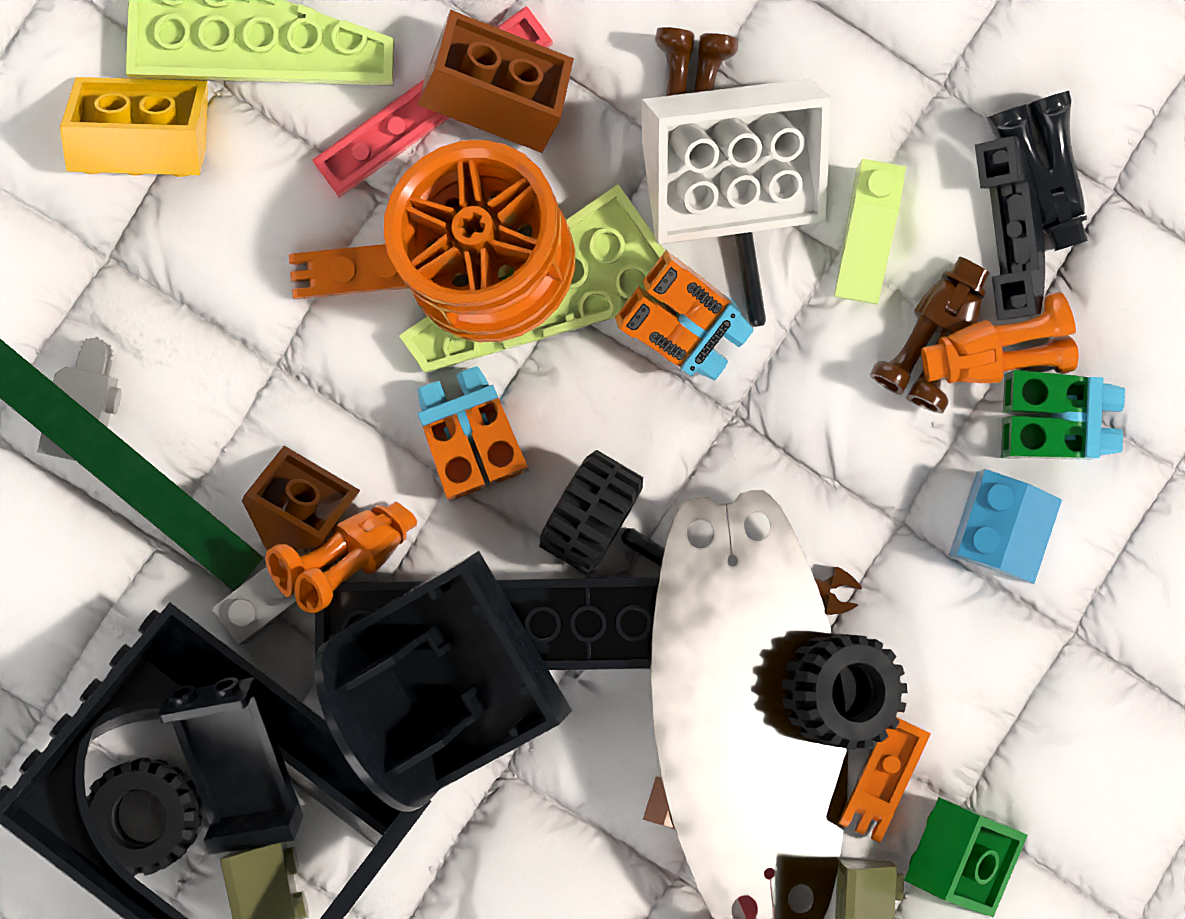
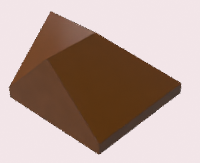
[242,446,360,551]

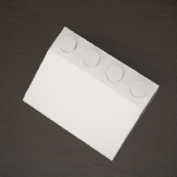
[642,78,831,245]

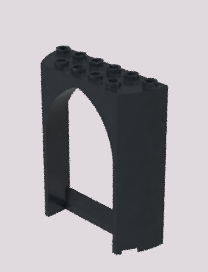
[0,602,432,919]

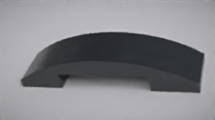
[975,136,1045,321]

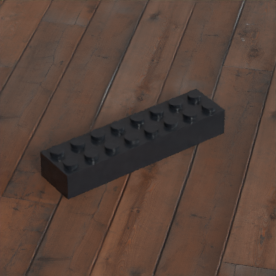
[315,577,659,670]

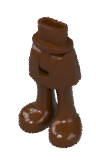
[655,27,738,96]
[870,257,990,414]

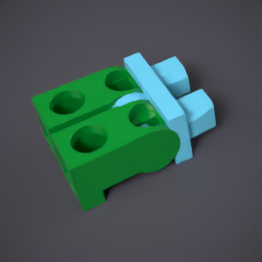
[1001,370,1125,460]

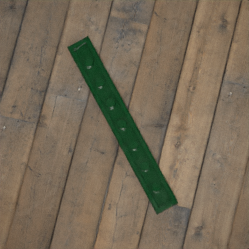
[0,339,264,591]

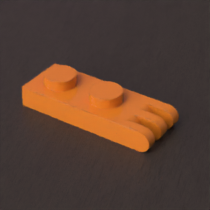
[288,244,408,299]
[838,717,931,843]

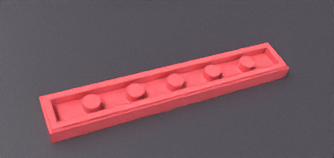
[312,6,553,198]

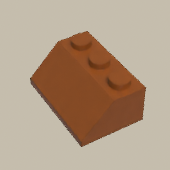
[417,9,574,153]

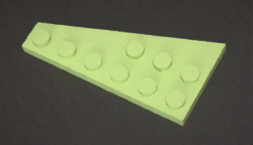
[126,0,395,85]
[399,184,665,374]

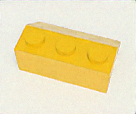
[60,77,208,177]

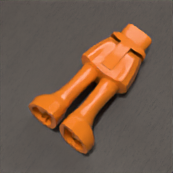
[921,292,1079,384]
[265,502,417,613]

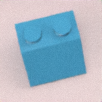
[949,469,1062,584]

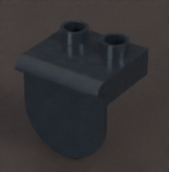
[314,551,572,812]

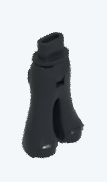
[987,90,1088,252]

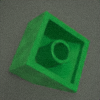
[904,797,1028,918]

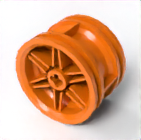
[384,140,575,343]

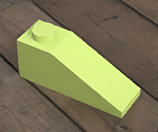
[834,159,907,304]

